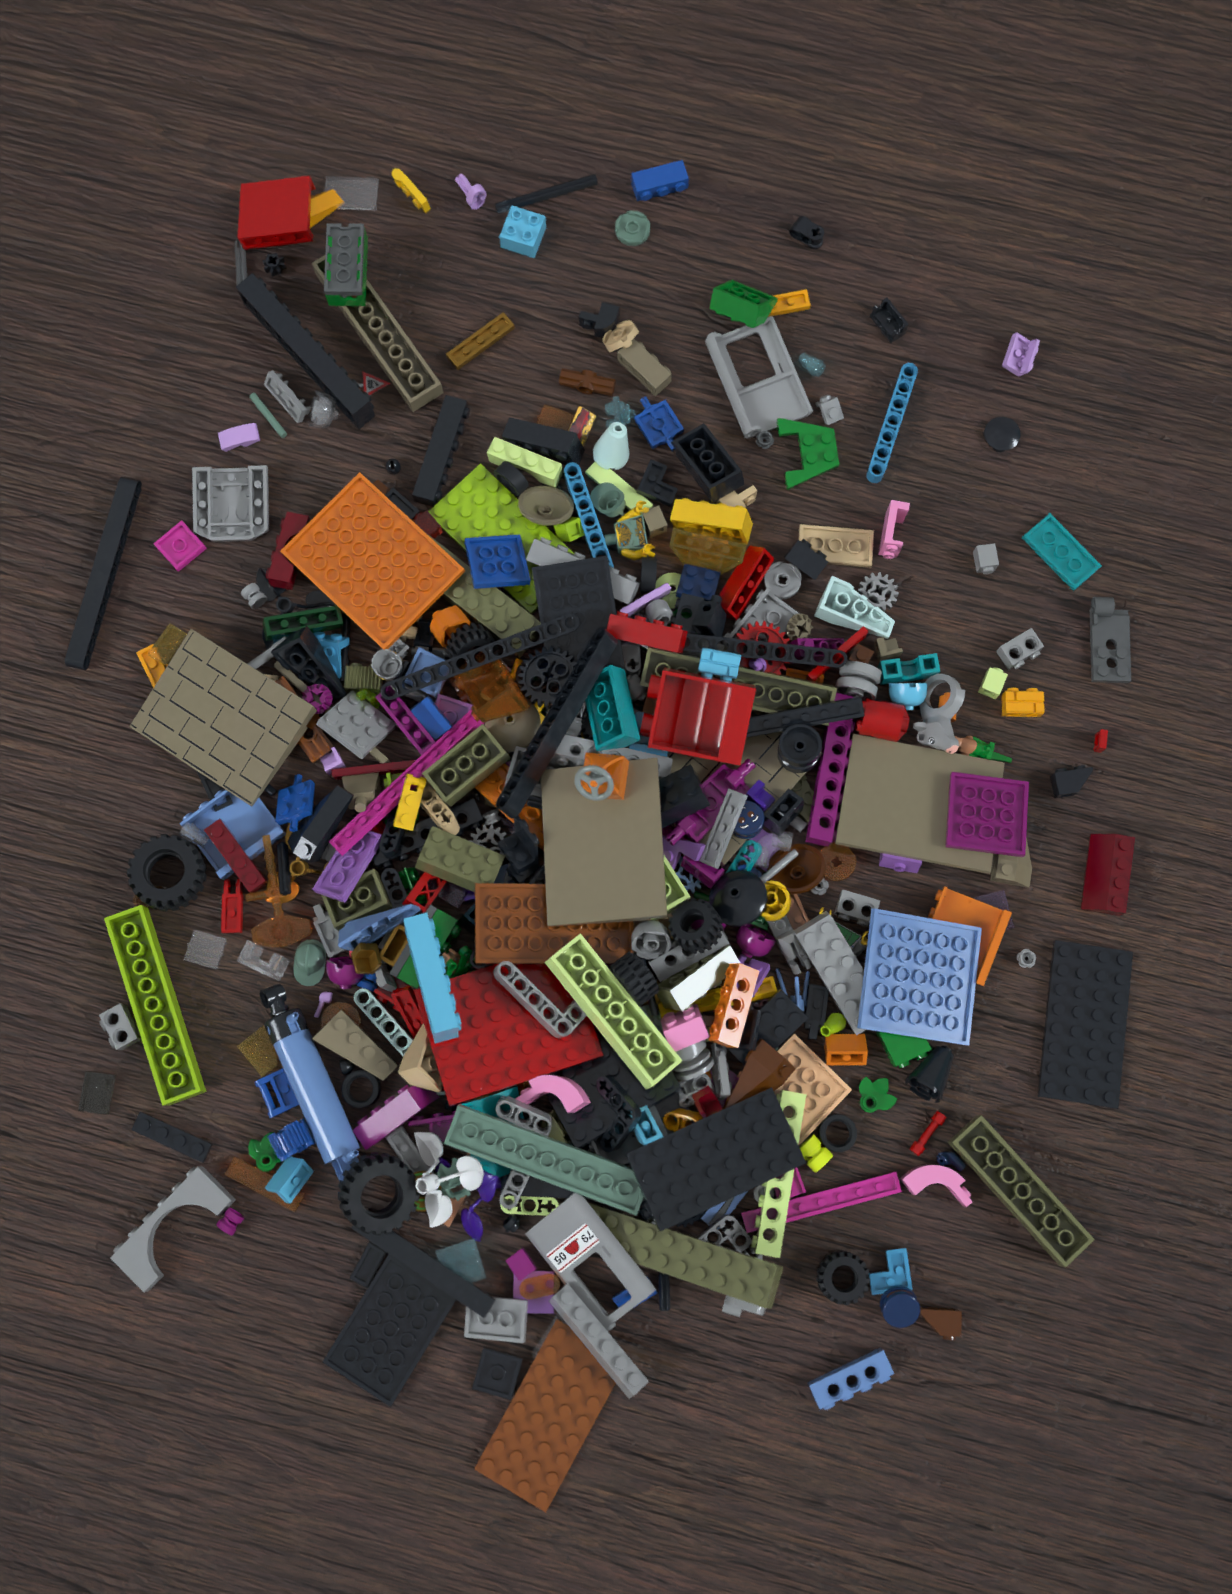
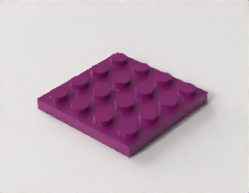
[945,772,1029,857]

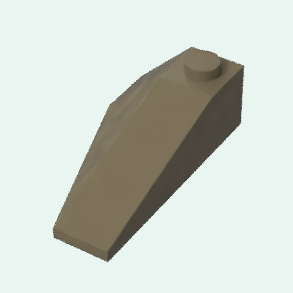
[990,837,1032,888]

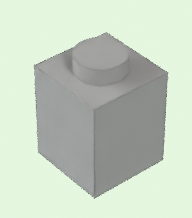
[973,543,999,574]

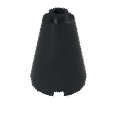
[905,1045,954,1103]

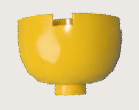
[761,881,791,921]

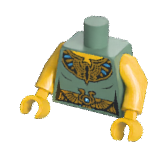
[604,501,655,561]

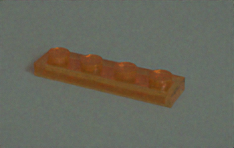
[224,1156,305,1212]

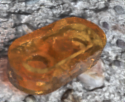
[519,1273,560,1299]

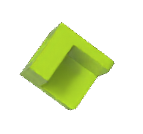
[553,517,584,542]

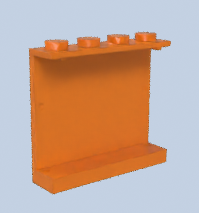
[927,886,1012,986]

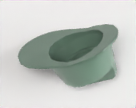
[590,482,626,517]
[293,939,326,986]

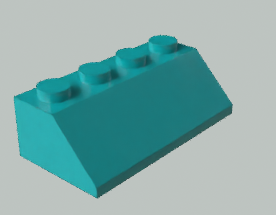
[585,665,640,751]

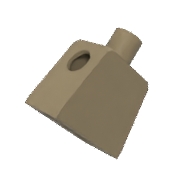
[342,773,382,812]

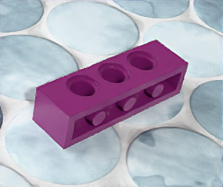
[375,686,435,755]

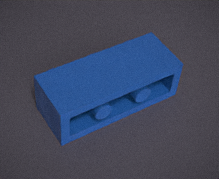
[631,160,689,201]

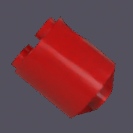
[855,698,909,742]

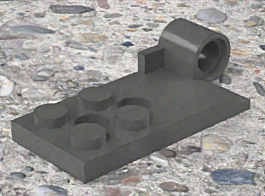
[1089,597,1131,683]

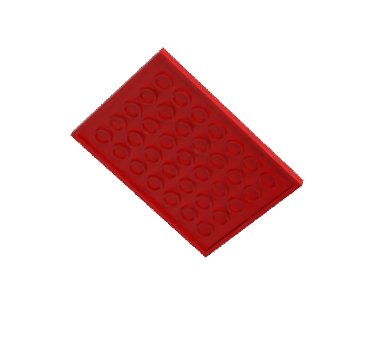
[414,964,603,1107]

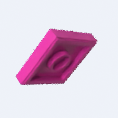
[153,520,207,572]

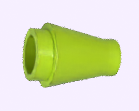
[820,1013,846,1037]

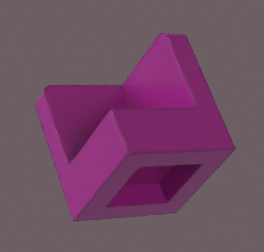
[505,1247,537,1280]

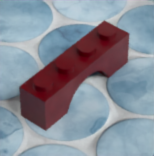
[266,512,310,590]
[204,819,268,894]

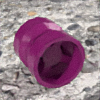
[216,1207,245,1236]

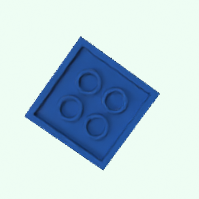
[464,535,531,589]

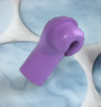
[749,658,767,672]

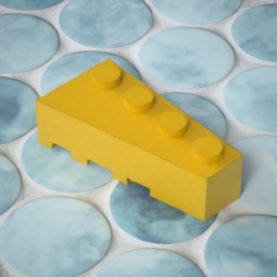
[670,498,753,544]

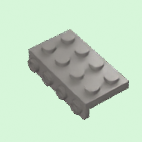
[722,588,798,655]

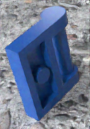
[254,1068,299,1119]

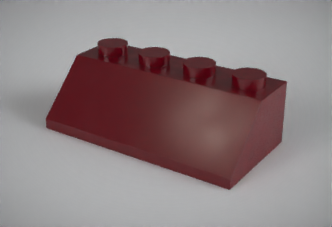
[1081,834,1135,916]

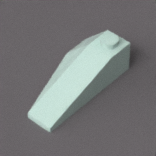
[814,576,895,639]

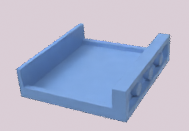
[180,789,286,880]

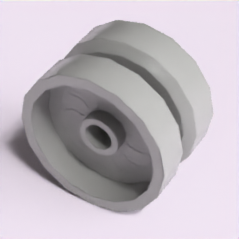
[835,661,882,701]

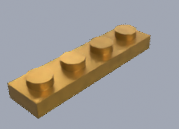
[446,312,515,370]

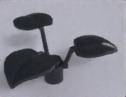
[256,568,337,650]

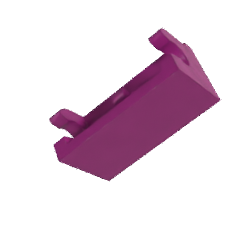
[680,855,725,889]

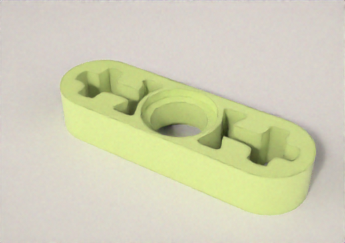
[500,1196,559,1216]

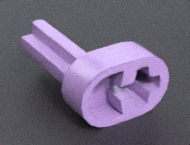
[455,174,486,210]

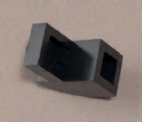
[579,302,620,337]

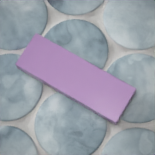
[620,583,671,618]

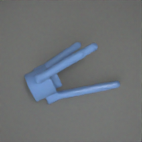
[775,968,810,1011]

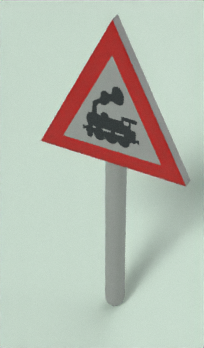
[359,372,391,396]

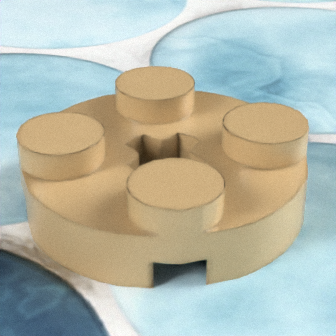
[603,320,639,352]

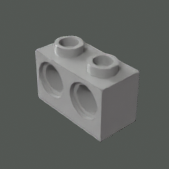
[996,628,1044,670]
[834,890,880,927]
[99,1003,142,1050]

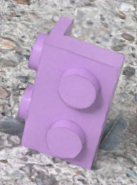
[1002,333,1040,377]

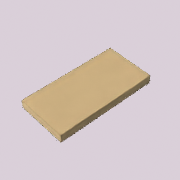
[798,524,874,568]

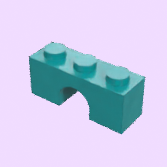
[877,653,940,685]

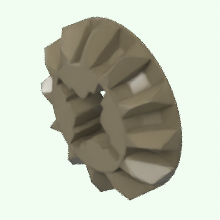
[786,613,813,641]

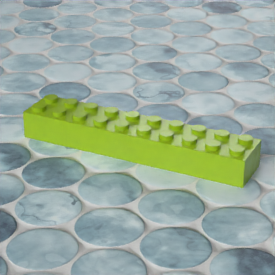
[104,905,206,1106]

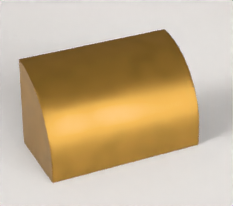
[380,925,408,966]

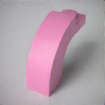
[516,1075,591,1113]
[899,1165,972,1207]

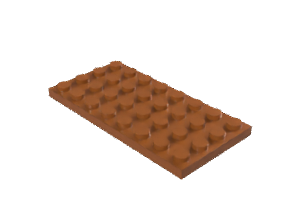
[475,883,634,964]
[474,1319,615,1513]

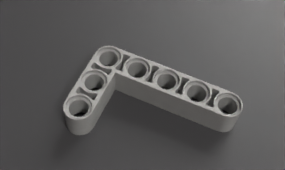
[493,961,587,1038]
[496,1096,552,1209]

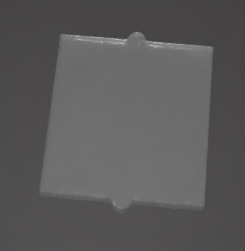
[184,929,227,970]

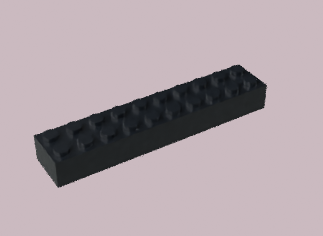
[235,273,375,430]

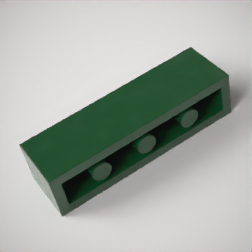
[262,606,343,641]

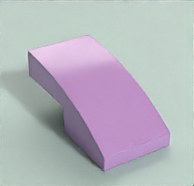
[218,423,260,452]

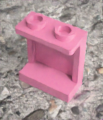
[879,500,910,559]

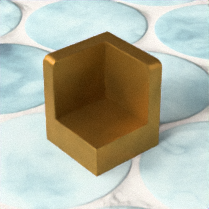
[351,943,382,974]

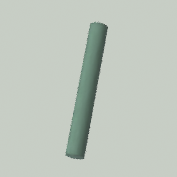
[249,393,287,438]

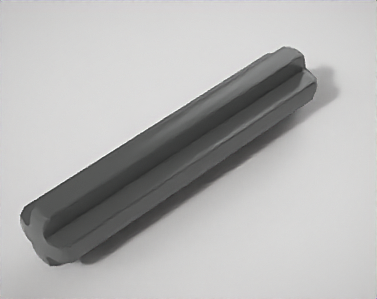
[235,240,247,285]

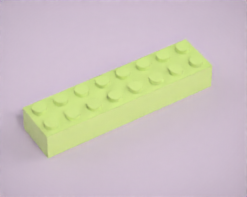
[545,934,682,1089]

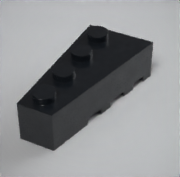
[502,417,585,465]

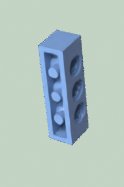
[807,1348,894,1410]

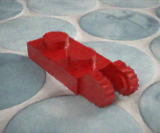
[221,879,243,934]

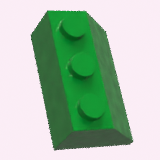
[709,280,778,328]

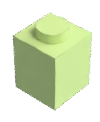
[978,667,1008,700]

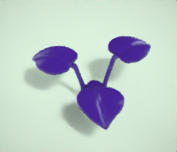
[435,1157,501,1242]

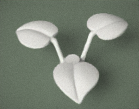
[414,1132,484,1227]

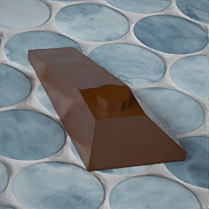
[723,1038,796,1109]

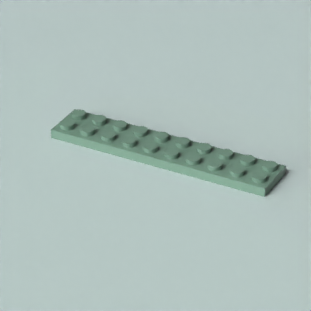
[444,1104,644,1215]

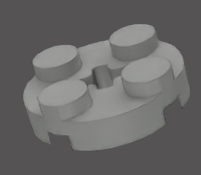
[764,562,801,600]

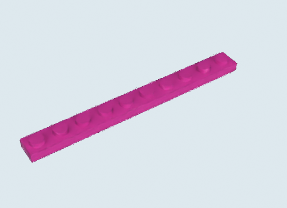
[329,710,485,856]

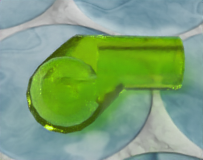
[356,688,380,708]

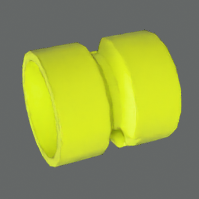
[799,1134,833,1173]

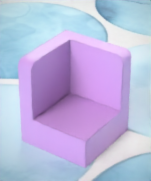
[320,746,346,776]

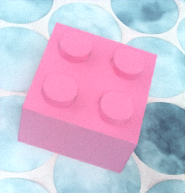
[660,1004,710,1052]

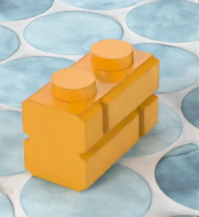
[1001,688,1045,717]

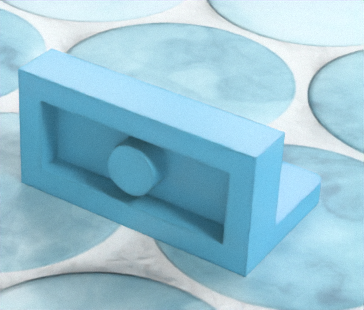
[265,1157,314,1204]

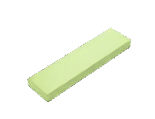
[585,462,653,515]

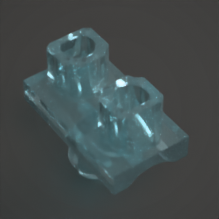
[605,396,635,428]

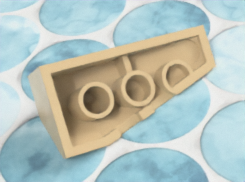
[398,1023,443,1092]

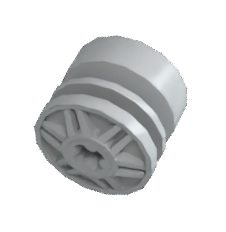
[673,1040,715,1081]

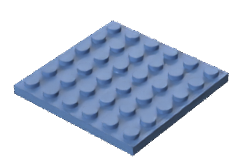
[857,909,982,1046]

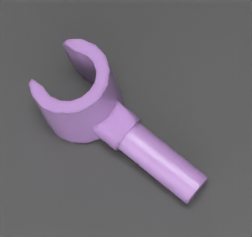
[314,992,333,1018]

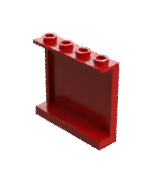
[238,176,315,249]

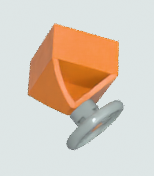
[574,752,629,801]

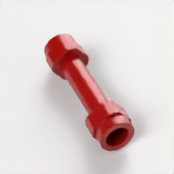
[909,1111,947,1156]

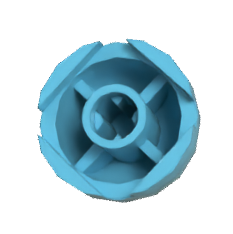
[889,683,927,710]

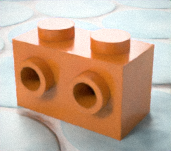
[824,1034,868,1065]

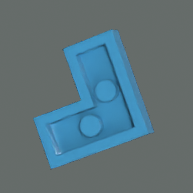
[868,1248,913,1295]

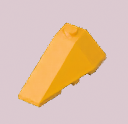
[310,189,344,228]

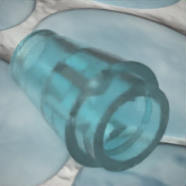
[798,353,826,377]

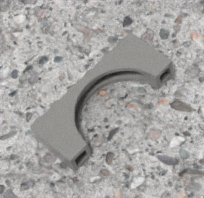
[111,1166,236,1292]

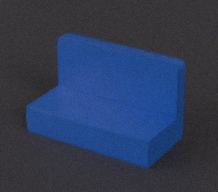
[411,696,453,740]

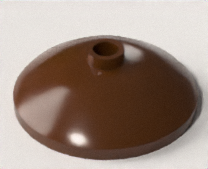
[767,844,826,894]

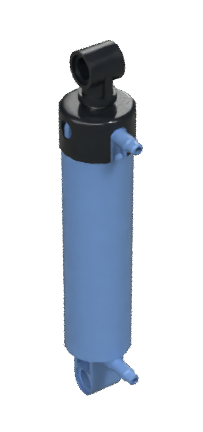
[260,983,360,1181]

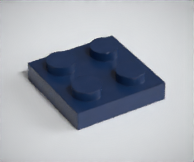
[676,564,721,601]

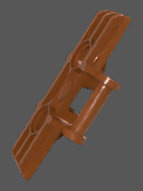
[275,676,334,763]

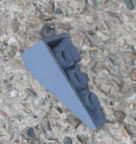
[338,904,421,951]

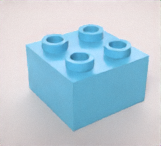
[499,205,546,258]

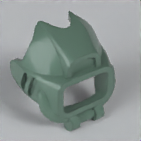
[435,1158,471,1201]

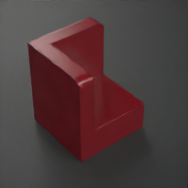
[691,1085,723,1118]

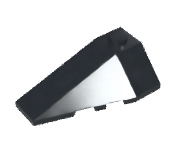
[271,626,347,703]
[287,785,354,863]

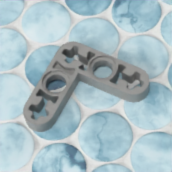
[696,1214,763,1259]

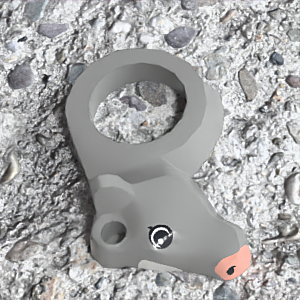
[913,674,965,754]

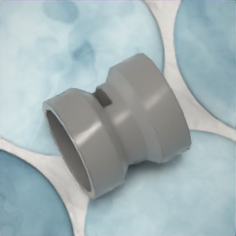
[241,583,267,609]

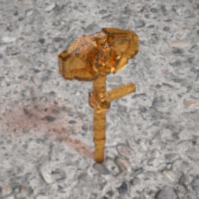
[246,835,312,948]

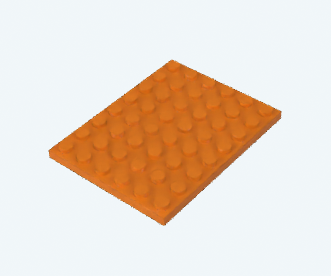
[280,472,465,650]

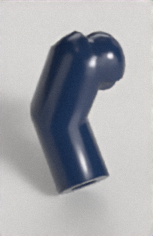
[937,1151,967,1172]

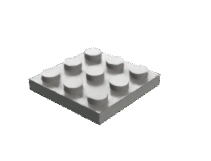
[316,690,397,759]

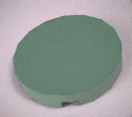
[615,211,650,246]

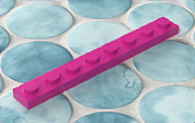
[741,1172,902,1233]

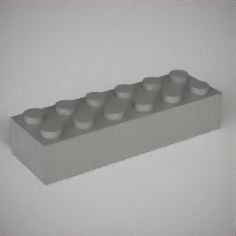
[793,911,865,1035]

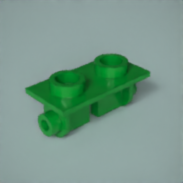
[399,868,427,904]

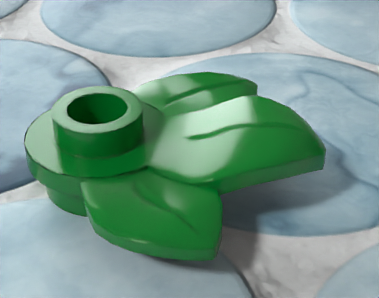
[859,1077,897,1113]
[248,1132,281,1172]

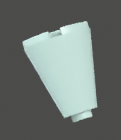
[593,422,629,470]

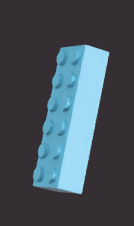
[403,913,461,1043]

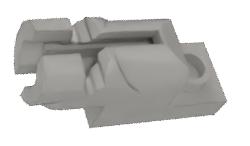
[767,916,811,974]

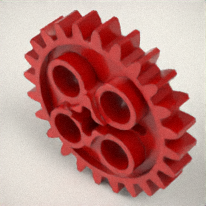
[735,621,790,674]

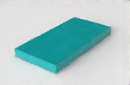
[1022,513,1102,591]

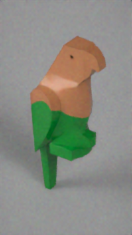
[955,736,1012,763]

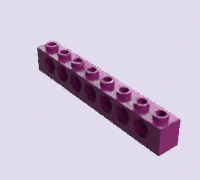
[805,693,855,847]

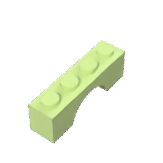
[487,437,563,488]

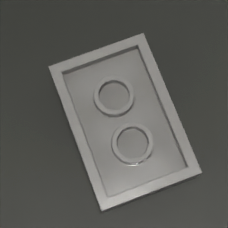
[464,1296,528,1343]

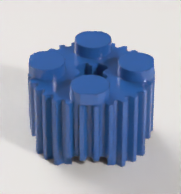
[268,1118,315,1162]

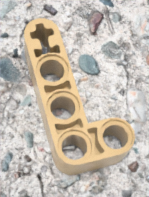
[413,780,460,835]

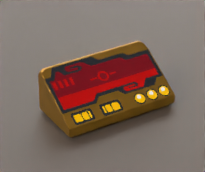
[568,406,596,447]

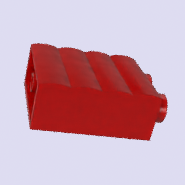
[639,668,756,766]

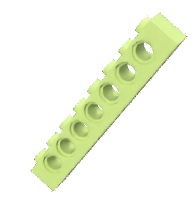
[751,1090,806,1258]

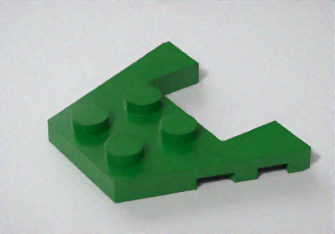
[776,418,839,490]

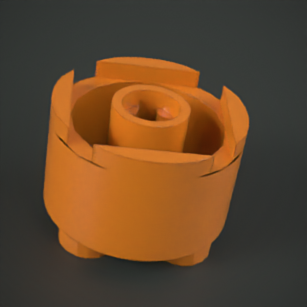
[430,605,471,648]

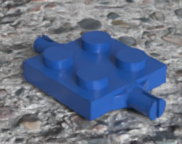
[634,396,684,452]
[275,774,315,832]

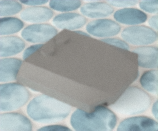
[192,465,269,542]

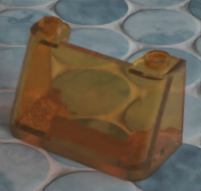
[454,652,531,723]

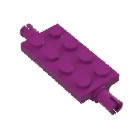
[665,758,756,846]

